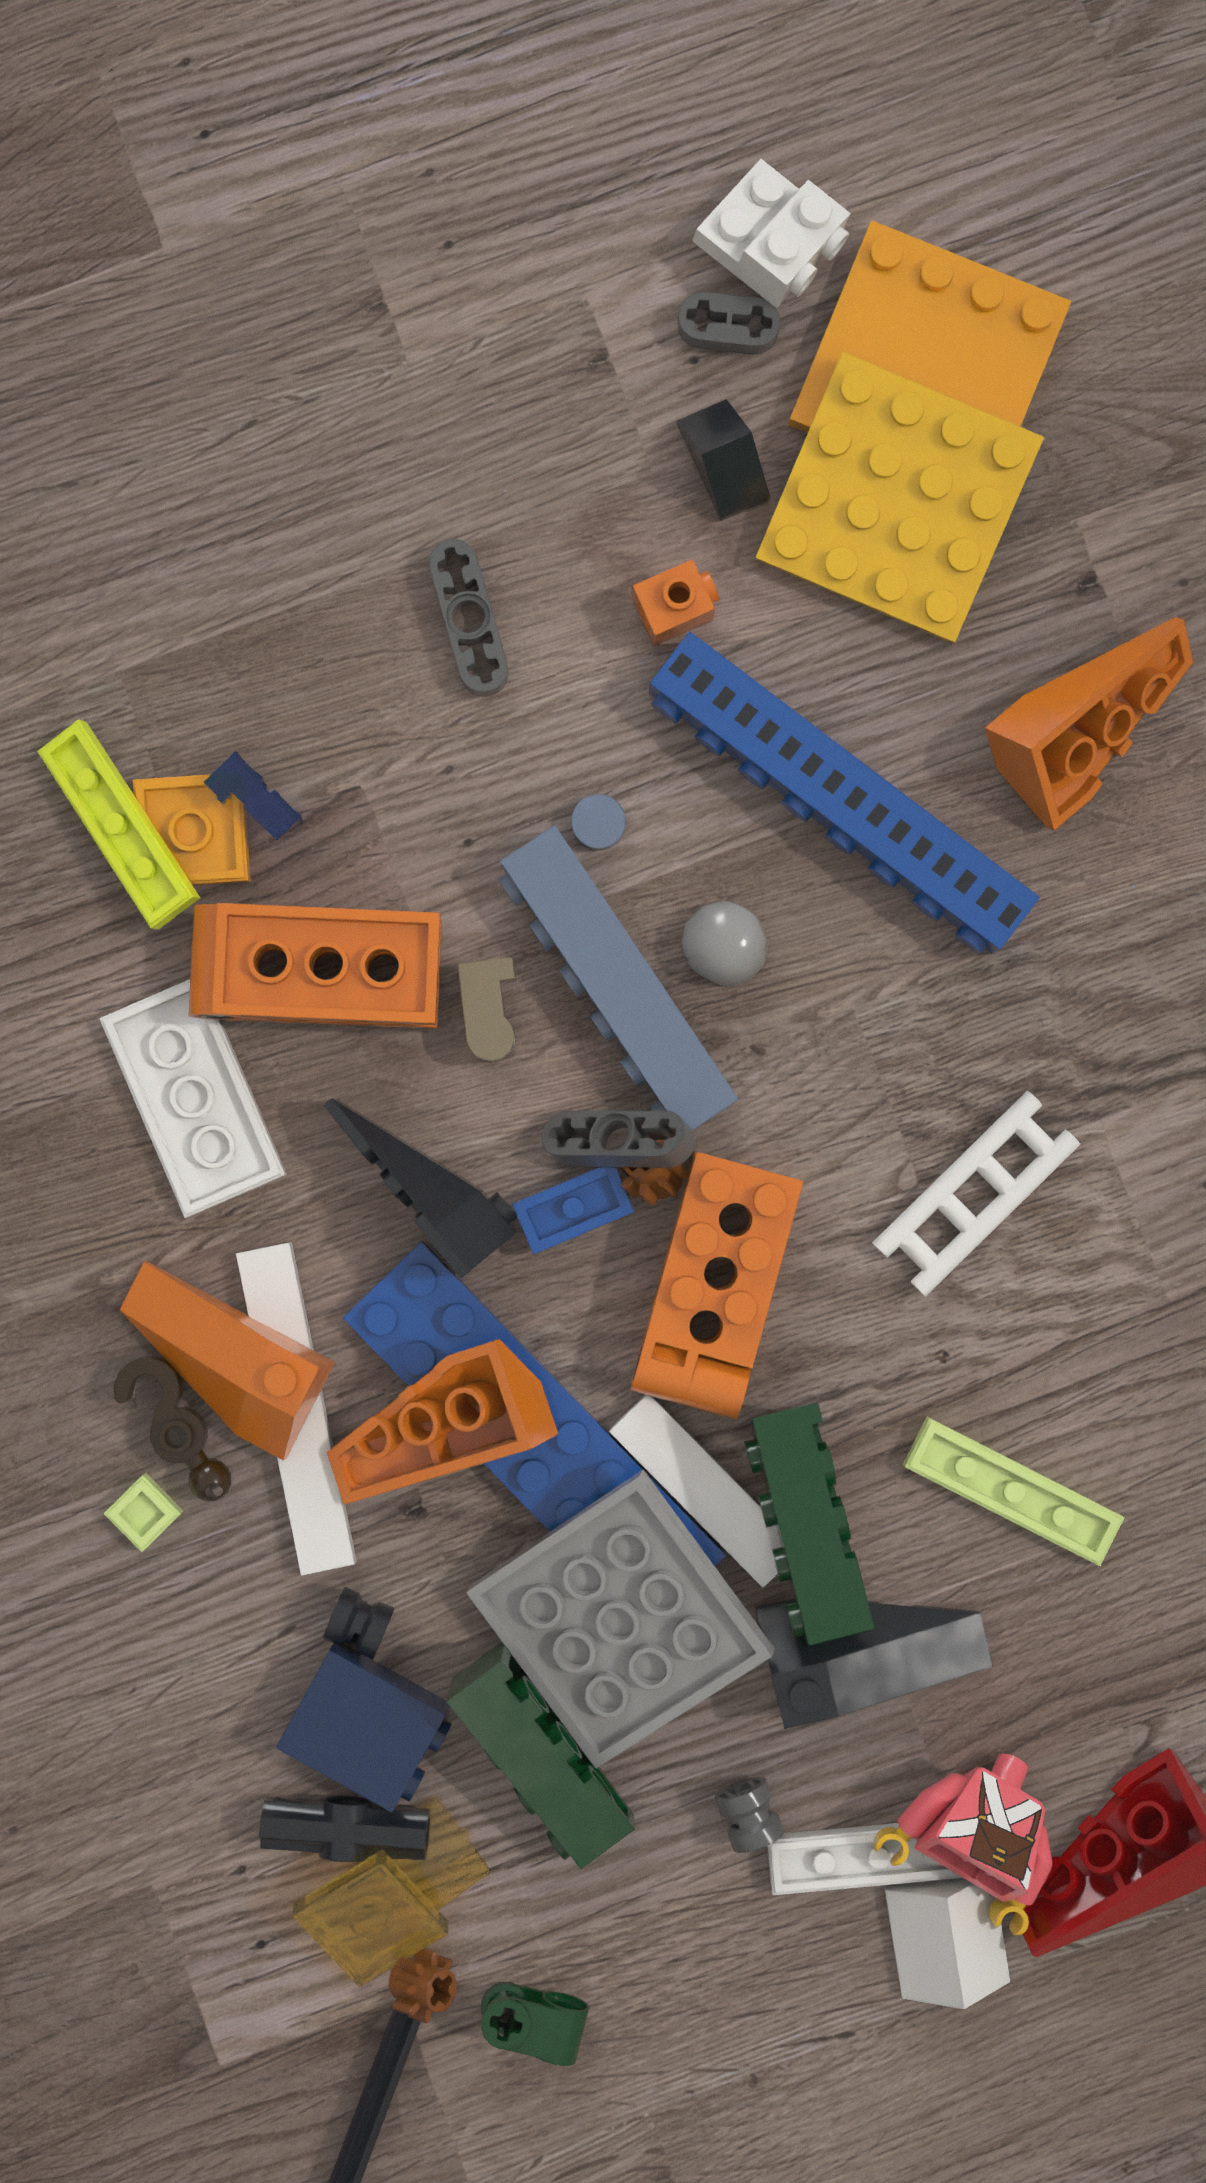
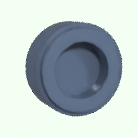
[571,794,626,850]

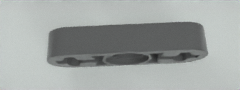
[429,539,509,697]
[541,1111,695,1168]

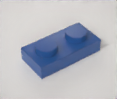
[512,1167,634,1255]

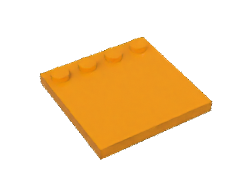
[788,220,1072,433]

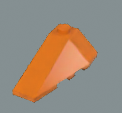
[985,617,1193,831]
[120,1261,335,1461]
[327,1339,559,1505]

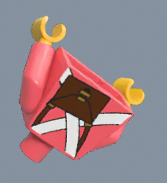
[874,1753,1053,1935]

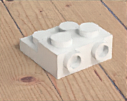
[692,159,851,308]

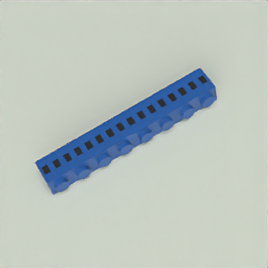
[649,631,1040,954]

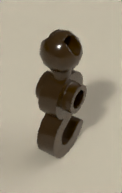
[114,1356,231,1501]

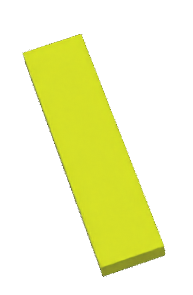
[37,719,200,930]

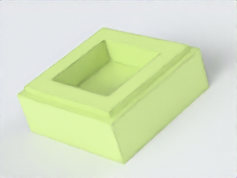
[104,1473,184,1552]

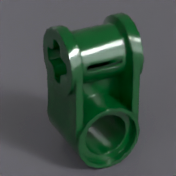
[481,1982,590,2066]

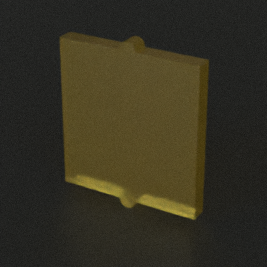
[365,1797,491,1929]

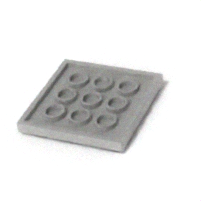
[466,1470,775,1768]

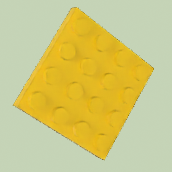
[755,351,1044,644]

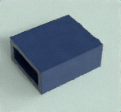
[276,1643,452,1813]

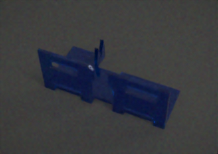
[204,751,304,840]

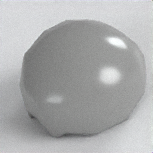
[681,900,769,987]

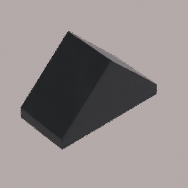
[677,399,770,521]

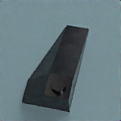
[324,1098,517,1278]
[755,1598,993,1729]

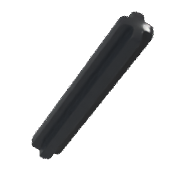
[328,2009,421,2183]

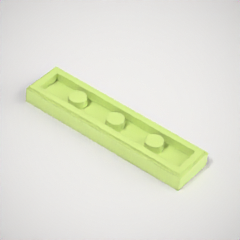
[903,1416,1125,1566]

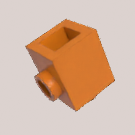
[632,559,719,646]

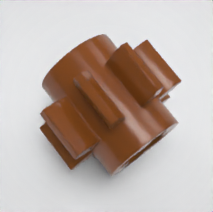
[619,1138,689,1206]
[388,1946,457,2023]

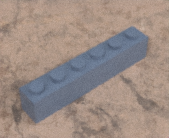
[498,825,739,1132]

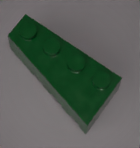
[744,1402,875,1647]
[446,1641,635,1869]

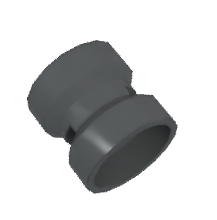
[715,1777,785,1853]

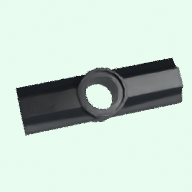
[259,1796,431,1862]

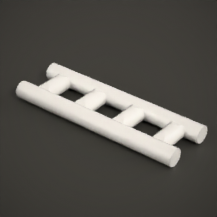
[872,1091,1080,1297]

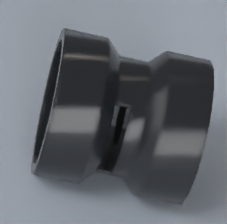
[323,1587,395,1660]

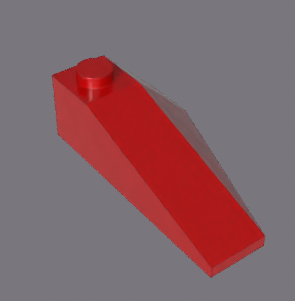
[1013,1748,1206,1958]

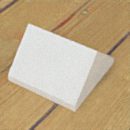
[884,1878,1010,2009]

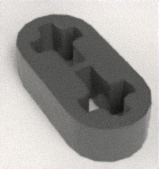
[677,292,781,354]

